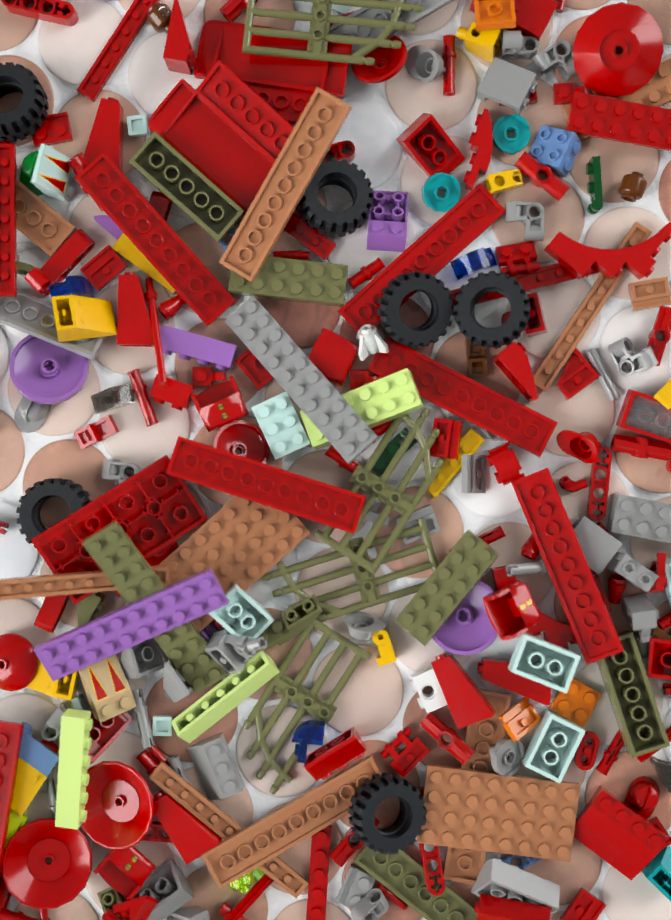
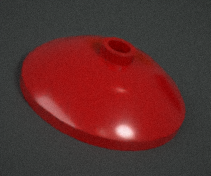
[351,36,407,83]
[213,420,270,464]
[0,633,38,691]

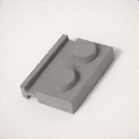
[462,454,486,493]
[395,504,441,545]
[336,864,376,909]

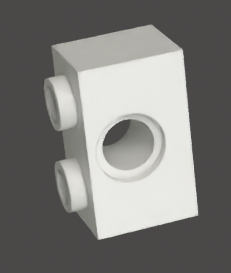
[409,665,448,713]

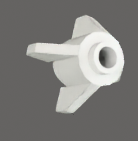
[355,324,389,361]

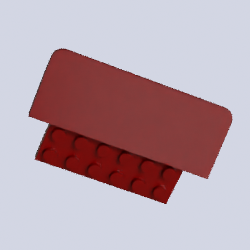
[194,20,352,125]
[148,60,294,214]

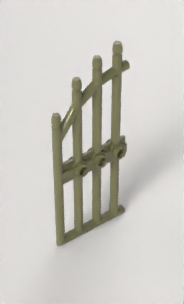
[242,0,423,65]
[314,408,444,574]
[261,517,439,622]
[243,619,372,795]

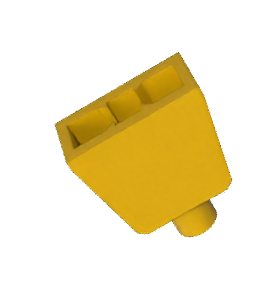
[456,22,501,62]

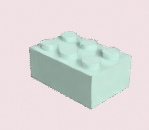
[251,391,311,460]
[508,633,581,694]
[521,709,586,783]

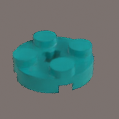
[492,114,531,155]
[421,173,461,212]

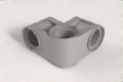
[501,30,539,60]
[532,40,577,81]
[506,201,545,241]
[608,337,658,377]
[102,459,140,484]
[41,703,68,741]
[351,888,389,920]

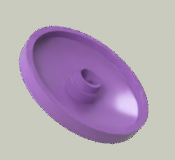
[9,335,89,404]
[433,580,498,655]

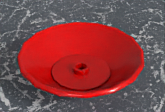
[572,3,664,98]
[81,761,154,850]
[2,818,92,909]

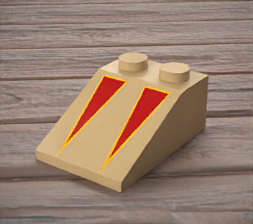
[78,654,137,723]

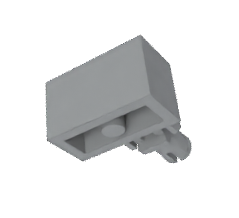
[621,593,659,657]
[204,629,267,675]

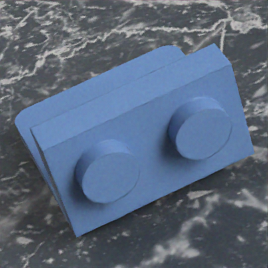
[528,125,582,177]

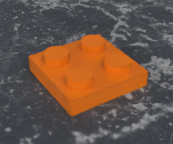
[474,0,516,31]
[549,678,602,728]

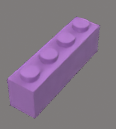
[160,325,238,371]

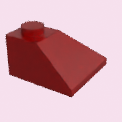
[646,638,671,680]

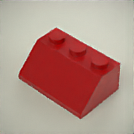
[304,727,366,781]

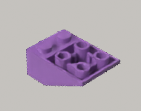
[367,190,408,252]

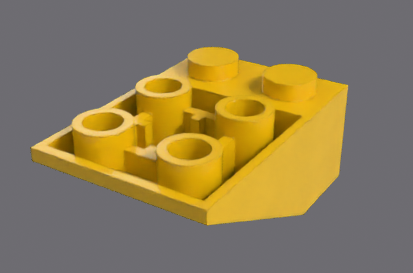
[51,295,117,342]
[26,657,80,700]

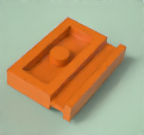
[498,697,542,742]

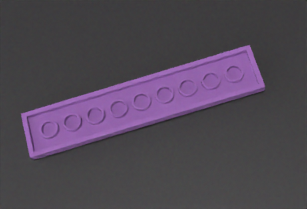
[33,568,229,681]

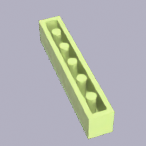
[171,650,280,744]
[55,708,93,830]

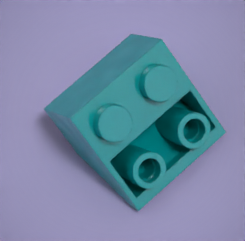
[641,845,671,901]

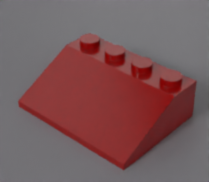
[574,785,669,881]

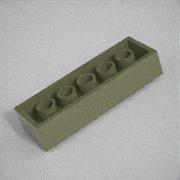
[129,131,245,244]
[228,256,348,307]
[394,530,501,646]
[597,631,670,757]

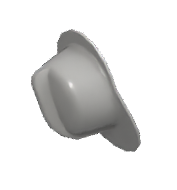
[405,45,446,82]
[14,396,51,433]
[344,611,385,641]

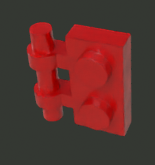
[495,241,540,276]
[380,726,430,778]

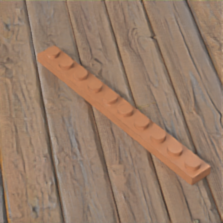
[533,222,652,392]
[0,565,170,600]
[149,761,309,898]

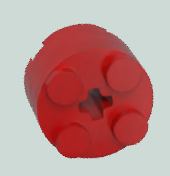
[486,441,525,486]

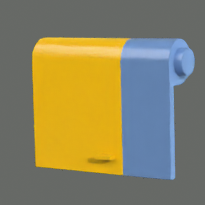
[11,722,59,816]

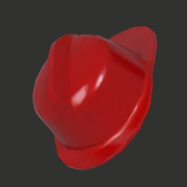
[556,430,601,463]
[624,776,660,819]

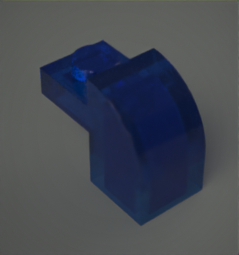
[450,247,498,280]
[49,276,95,298]
[292,720,325,763]

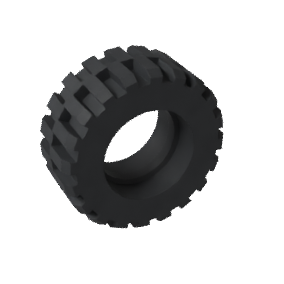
[0,62,49,142]
[298,158,373,238]
[454,271,531,349]
[377,272,454,348]
[16,478,93,548]
[348,773,427,854]

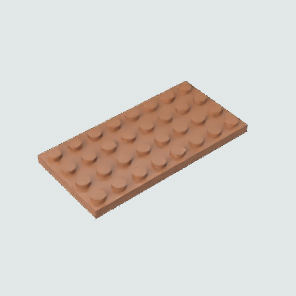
[159,496,311,632]
[417,764,580,862]

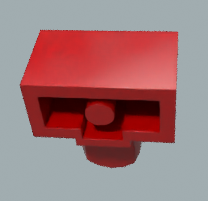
[501,292,547,337]

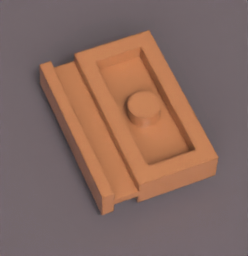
[628,276,671,311]

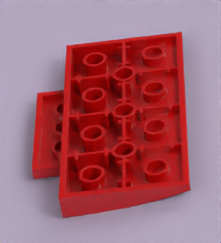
[31,455,208,605]

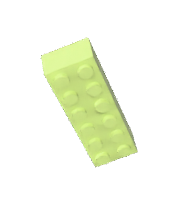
[300,368,424,450]

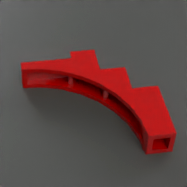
[544,222,671,279]
[491,565,578,650]

